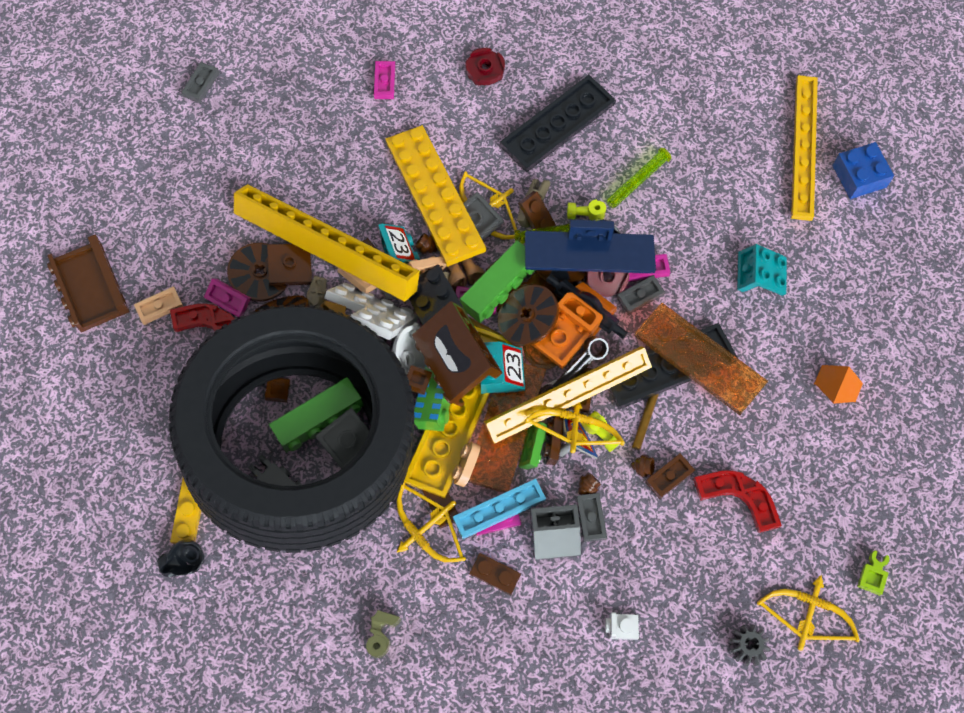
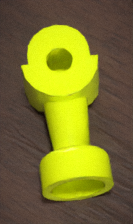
[567,199,606,220]
[581,411,619,452]

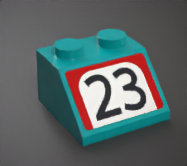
[378,223,420,264]
[480,342,525,394]

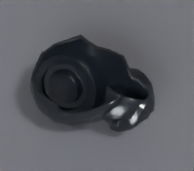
[157,540,205,577]

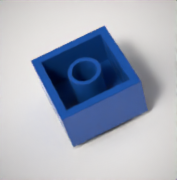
[832,142,894,199]

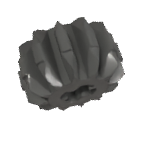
[729,625,771,666]

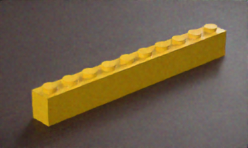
[234,184,420,302]

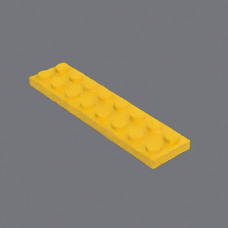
[385,125,486,267]
[404,326,511,498]

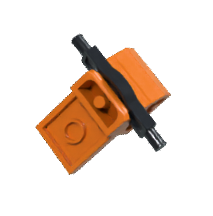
[532,274,629,369]

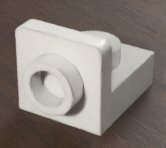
[605,612,639,640]

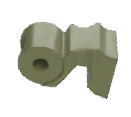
[366,610,401,658]

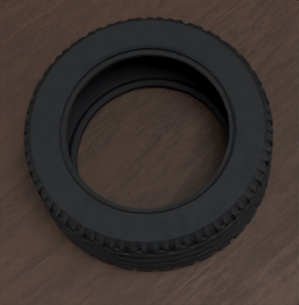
[169,305,414,553]

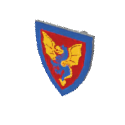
[559,418,598,459]

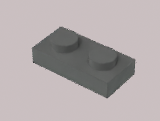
[181,62,219,104]
[617,275,665,315]
[576,493,607,542]

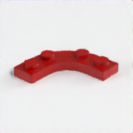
[170,303,235,332]
[693,470,782,533]

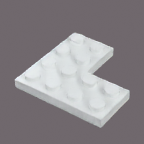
[324,283,418,340]

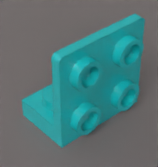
[737,244,787,296]

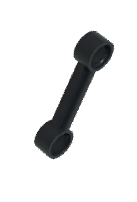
[539,336,609,395]

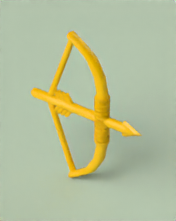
[459,171,521,239]
[525,402,625,454]
[396,482,466,563]
[757,575,860,651]

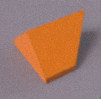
[814,365,863,404]

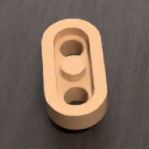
[452,442,480,487]

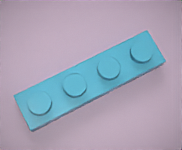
[453,479,546,539]

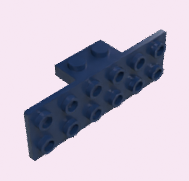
[525,219,656,273]

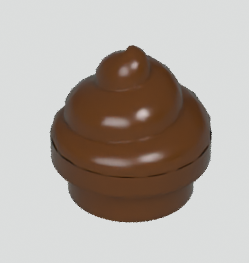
[415,233,437,254]
[631,454,655,477]
[578,472,601,495]

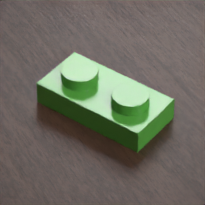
[518,422,547,470]

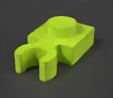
[857,550,890,596]

